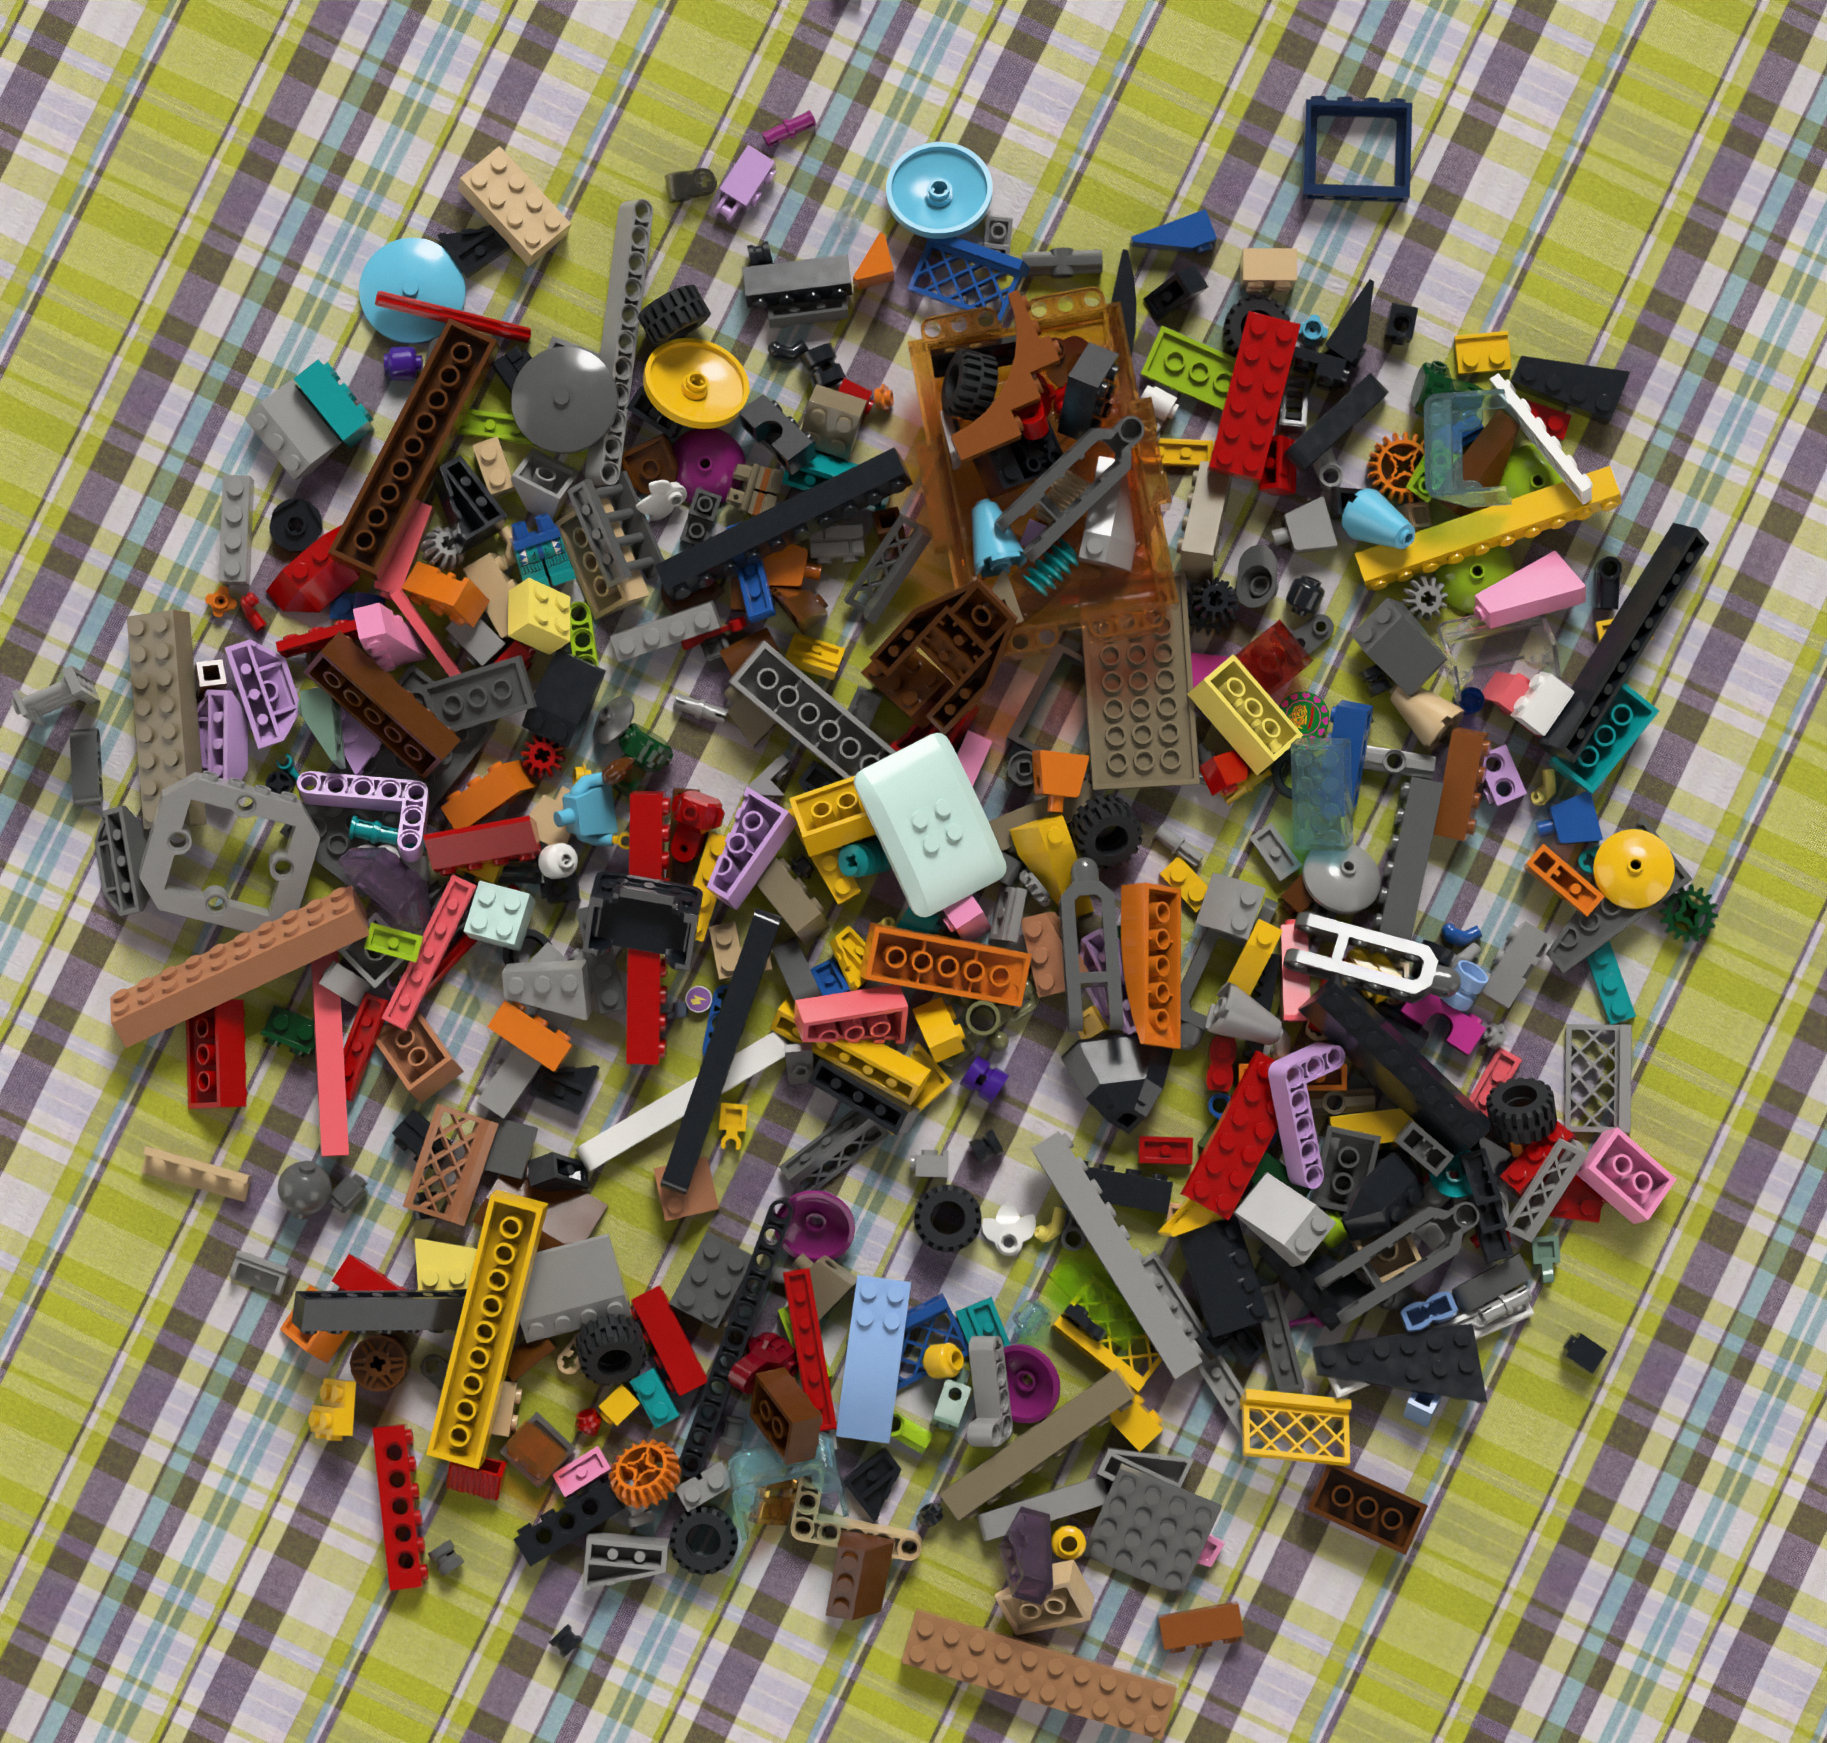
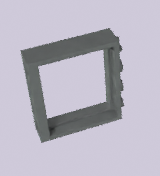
[1006,643,1091,784]

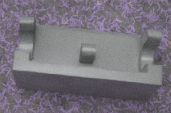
[229,1250,292,1297]

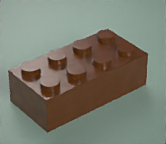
[1304,1464,1428,1555]

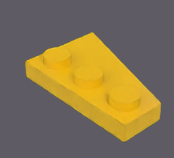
[889,1042,953,1136]

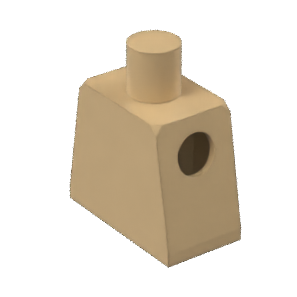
[529,786,573,846]

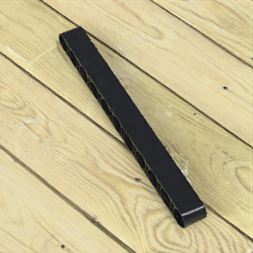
[660,908,782,1195]
[678,1197,795,1478]

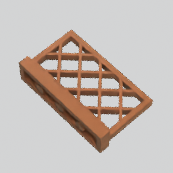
[403,1104,499,1226]

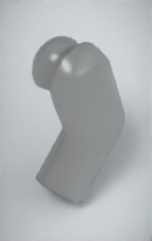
[1449,943,1481,969]

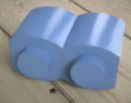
[1400,1292,1458,1333]

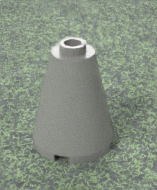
[1205,982,1284,1045]

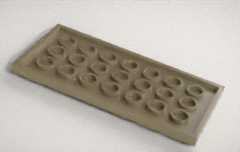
[1078,571,1200,791]

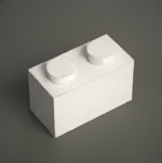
[1510,672,1575,736]

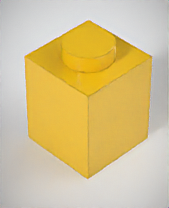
[598,1383,641,1426]

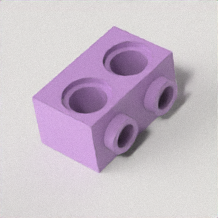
[1482,744,1527,808]

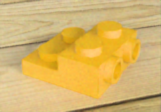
[308,1378,356,1441]

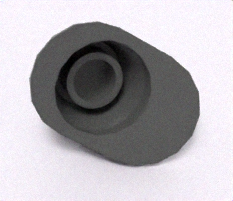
[1237,545,1279,608]

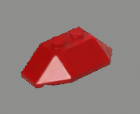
[266,525,361,613]

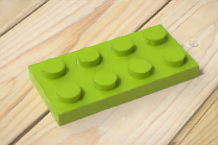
[1140,326,1236,411]

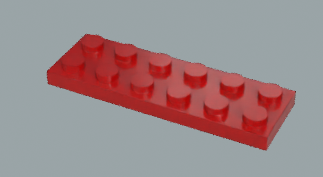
[1180,1051,1278,1220]

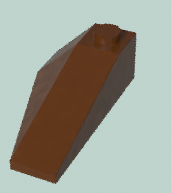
[1433,409,1520,517]
[770,587,828,634]

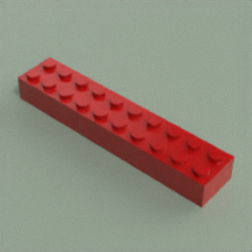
[626,791,671,1065]

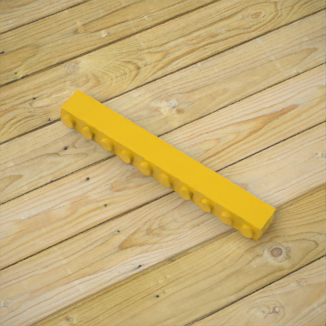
[1355,466,1622,591]

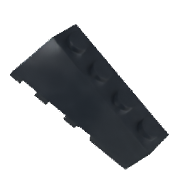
[1257,1242,1373,1331]

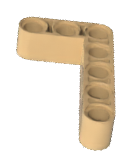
[791,1459,922,1561]

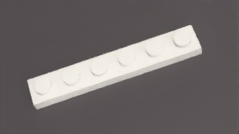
[1490,373,1593,505]

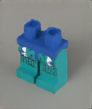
[510,513,576,587]

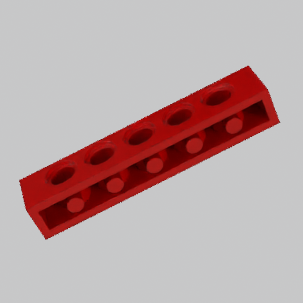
[372,1423,429,1591]

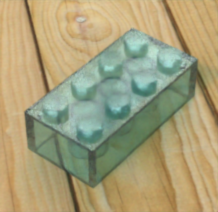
[1291,738,1353,851]

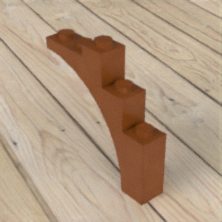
[951,290,1063,464]

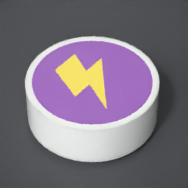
[685,986,713,1013]

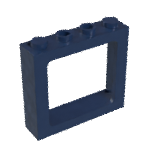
[1301,96,1412,203]

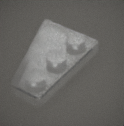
[465,942,534,1038]

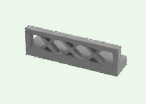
[1505,1138,1588,1242]

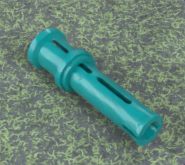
[348,815,427,852]

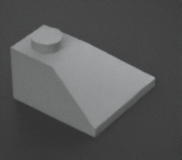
[511,448,579,521]

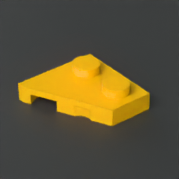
[830,926,868,991]

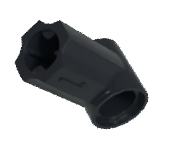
[1594,556,1622,610]

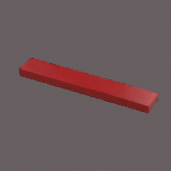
[783,1268,837,1432]

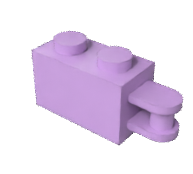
[714,145,777,223]

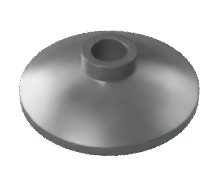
[594,696,635,744]

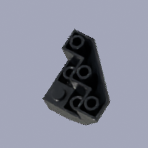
[1061,1032,1174,1134]

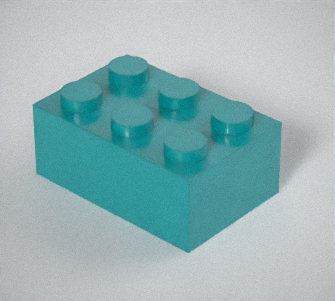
[293,359,374,449]

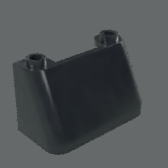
[582,871,703,971]

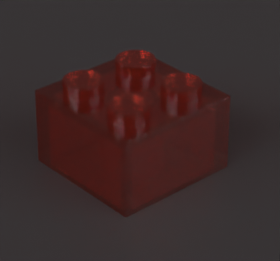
[1235,619,1313,696]

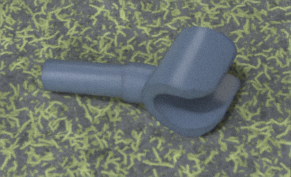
[667,1002,688,1019]

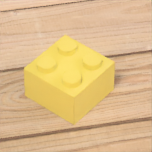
[508,578,570,655]

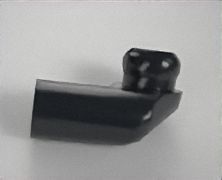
[768,339,809,363]

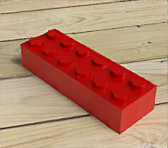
[1207,311,1301,484]

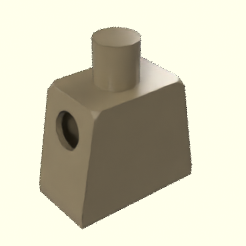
[724,685,777,748]
[792,1253,857,1320]

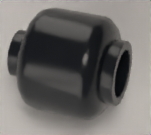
[1286,575,1325,617]

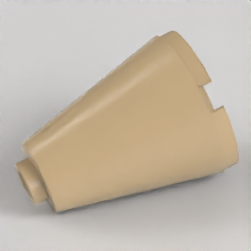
[1390,684,1464,752]

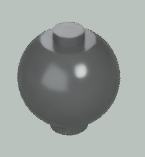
[278,1161,332,1220]

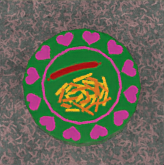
[1279,691,1330,745]

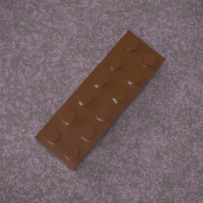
[304,631,461,780]

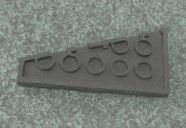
[1546,816,1692,975]

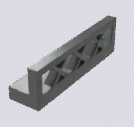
[844,513,932,624]
[779,1109,889,1193]

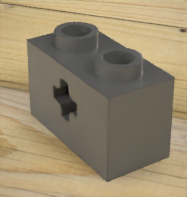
[1392,1119,1454,1177]

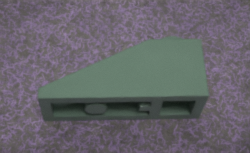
[297,687,346,769]

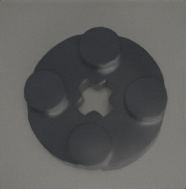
[269,499,324,553]

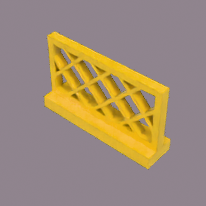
[1051,1275,1162,1393]
[1239,1389,1351,1466]

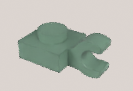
[1531,1236,1561,1283]

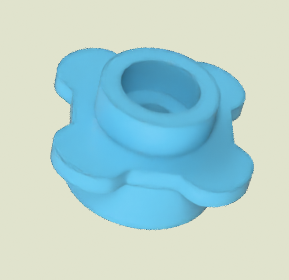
[1299,315,1328,346]

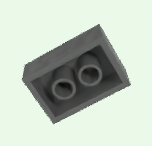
[669,1231,752,1329]

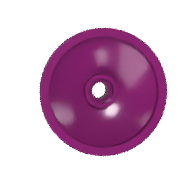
[672,428,746,504]
[774,1190,855,1263]
[1004,1344,1061,1423]

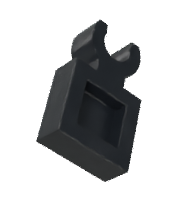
[1061,1303,1106,1342]

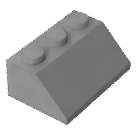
[245,380,342,480]

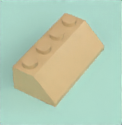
[554,497,650,620]

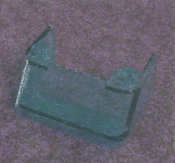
[1424,389,1512,508]
[727,1432,850,1541]

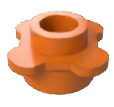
[874,384,894,412]
[205,586,237,617]

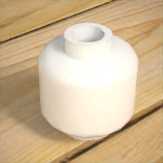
[538,843,578,879]

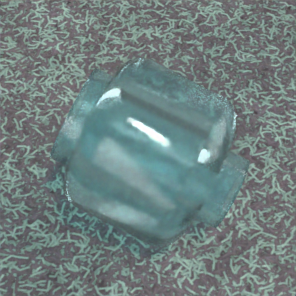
[1012,1299,1052,1339]

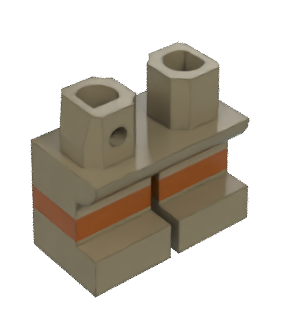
[725,463,785,517]

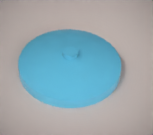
[886,142,993,239]
[359,238,466,345]

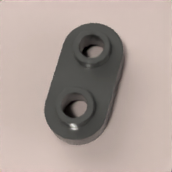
[1286,614,1334,659]

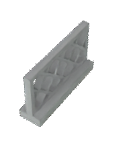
[1565,1024,1632,1133]

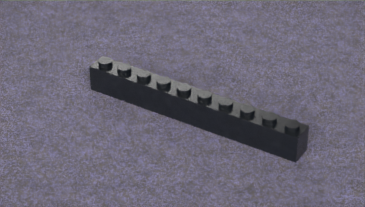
[655,447,913,602]
[1538,523,1709,763]

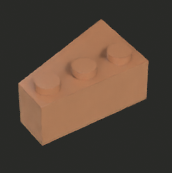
[1021,912,1089,998]

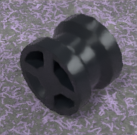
[747,241,773,266]
[265,771,295,794]
[549,1624,583,1658]

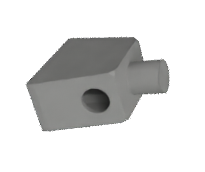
[1271,497,1338,553]

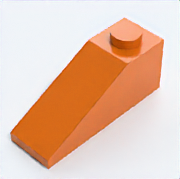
[1523,843,1605,917]

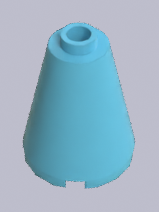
[1342,488,1415,549]
[971,499,1027,578]

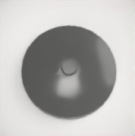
[511,346,619,454]

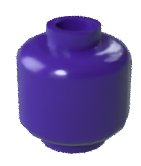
[384,347,423,381]

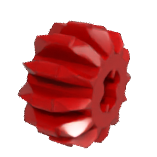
[520,735,566,779]

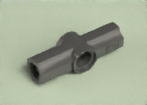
[1022,248,1103,278]

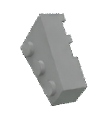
[1480,922,1554,1009]
[502,960,592,1021]
[1096,1447,1194,1488]
[582,1531,670,1592]

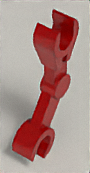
[680,616,748,650]

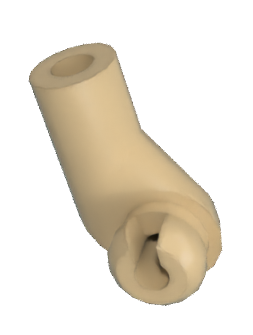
[498,526,517,567]

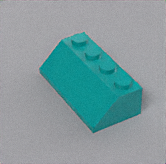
[1547,682,1659,794]

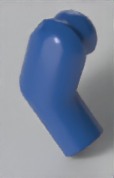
[1441,923,1482,947]

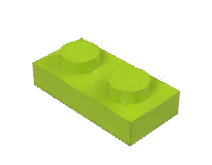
[364,922,424,963]

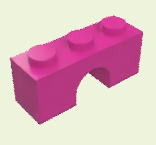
[1399,994,1486,1056]

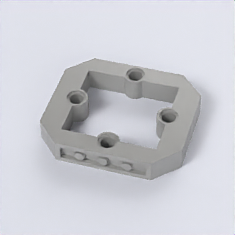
[139,771,320,933]

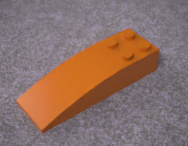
[1121,882,1181,1049]
[860,923,1032,1007]

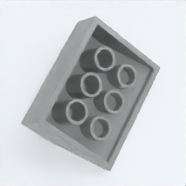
[520,1233,631,1343]

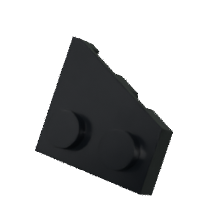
[530,1065,600,1115]
[842,1447,902,1522]

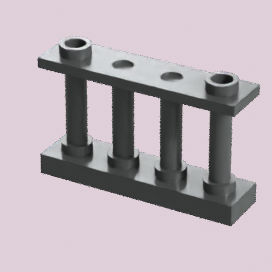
[567,471,664,589]

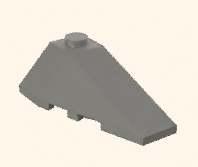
[1078,456,1136,572]

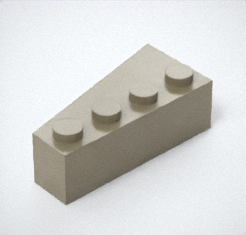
[756,856,830,946]

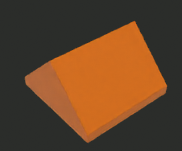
[853,232,894,290]

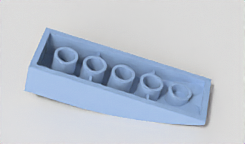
[836,1275,911,1443]

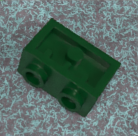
[260,1005,315,1058]

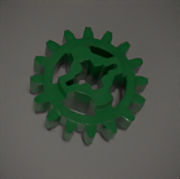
[1658,884,1718,943]

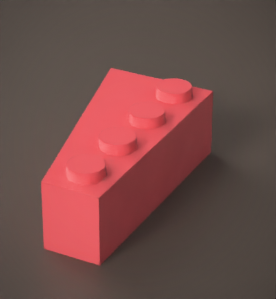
[794,985,908,1044]

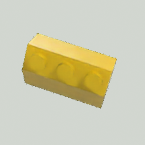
[789,775,876,857]

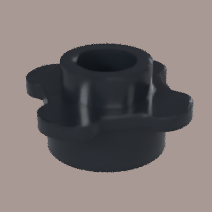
[790,854,815,879]
[916,1502,944,1528]

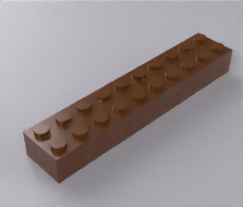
[328,318,500,582]

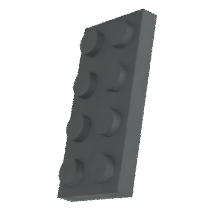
[420,655,537,732]

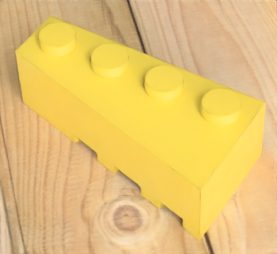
[415,1238,477,1290]

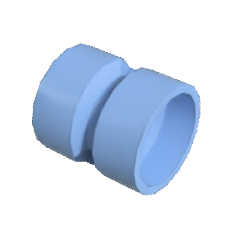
[1441,960,1488,1011]

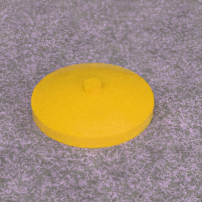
[643,338,749,429]

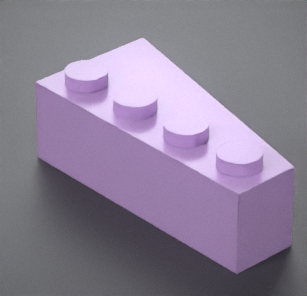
[707,787,797,910]

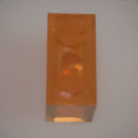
[505,1419,569,1480]

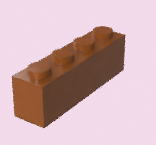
[1433,727,1491,841]

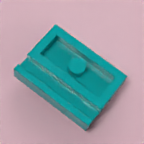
[955,1297,1011,1347]

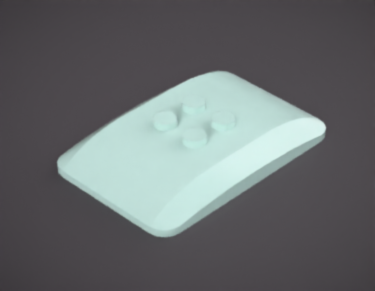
[854,733,1007,917]

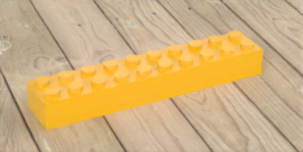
[426,1190,548,1469]

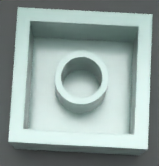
[463,881,536,951]

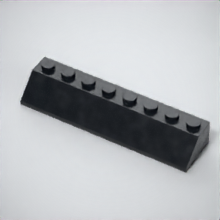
[1298,972,1491,1156]

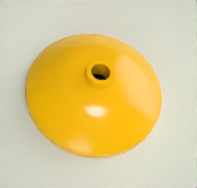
[1593,829,1675,909]

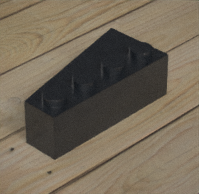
[1510,356,1630,425]

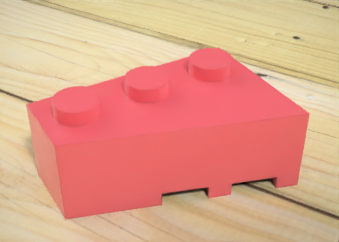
[1478,671,1541,738]

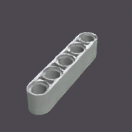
[976,1476,1108,1541]

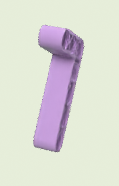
[297,771,430,862]
[1268,1042,1345,1189]

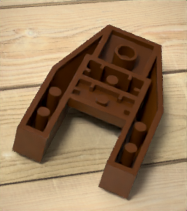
[869,578,1018,735]

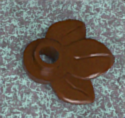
[1046,336,1089,387]

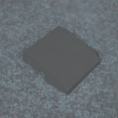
[483,1116,538,1180]

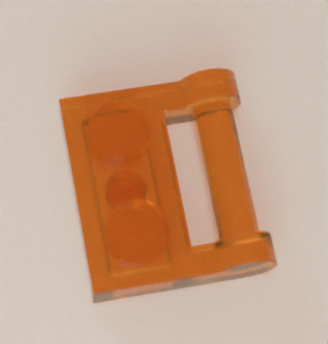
[748,1474,798,1526]

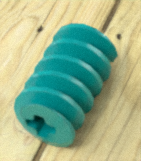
[1020,537,1079,597]
[838,839,892,877]

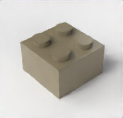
[801,384,867,460]

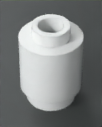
[1138,385,1179,421]

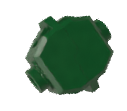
[1411,360,1485,418]
[611,723,673,797]

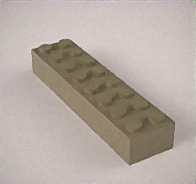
[127,610,207,830]

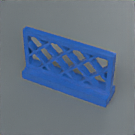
[907,237,1030,324]
[846,1293,969,1390]

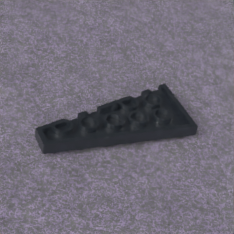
[1312,1323,1487,1404]

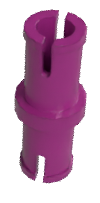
[762,110,817,148]

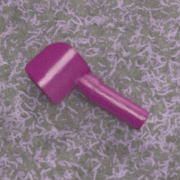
[1288,1310,1325,1328]

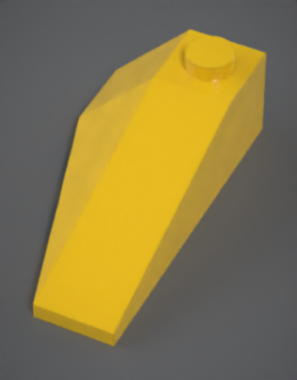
[1009,813,1094,917]

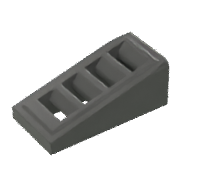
[1279,376,1310,434]

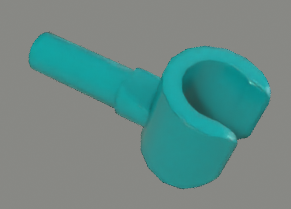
[276,754,300,782]

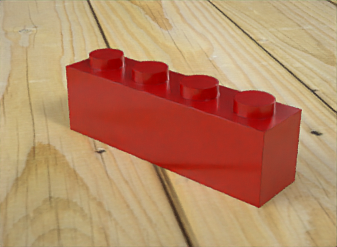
[630,1285,708,1397]

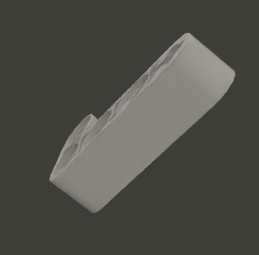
[967,1336,1013,1447]

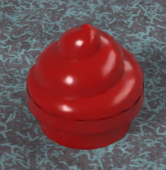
[575,1408,602,1437]

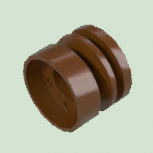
[350,1334,411,1392]

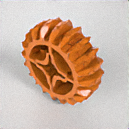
[1366,432,1428,504]
[609,1439,682,1510]

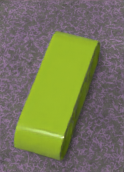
[570,601,600,667]

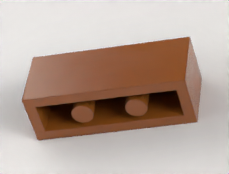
[1157,1601,1244,1653]

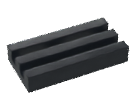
[498,857,542,884]

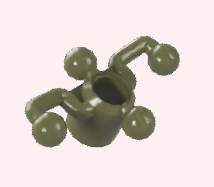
[928,977,1040,1068]

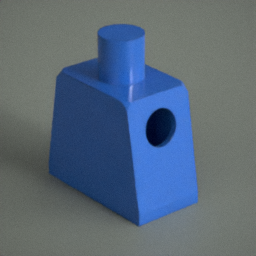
[1535,791,1603,845]

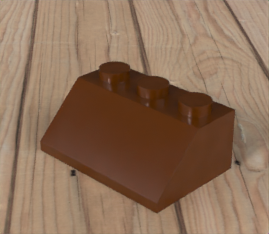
[825,1530,895,1621]

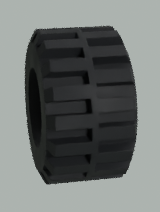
[637,285,711,347]
[1223,295,1290,358]
[941,349,998,421]
[1069,795,1143,869]
[1486,1077,1557,1145]
[914,1185,982,1252]
[576,1314,648,1386]
[669,1505,738,1576]

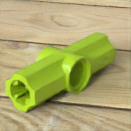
[890,1411,934,1454]

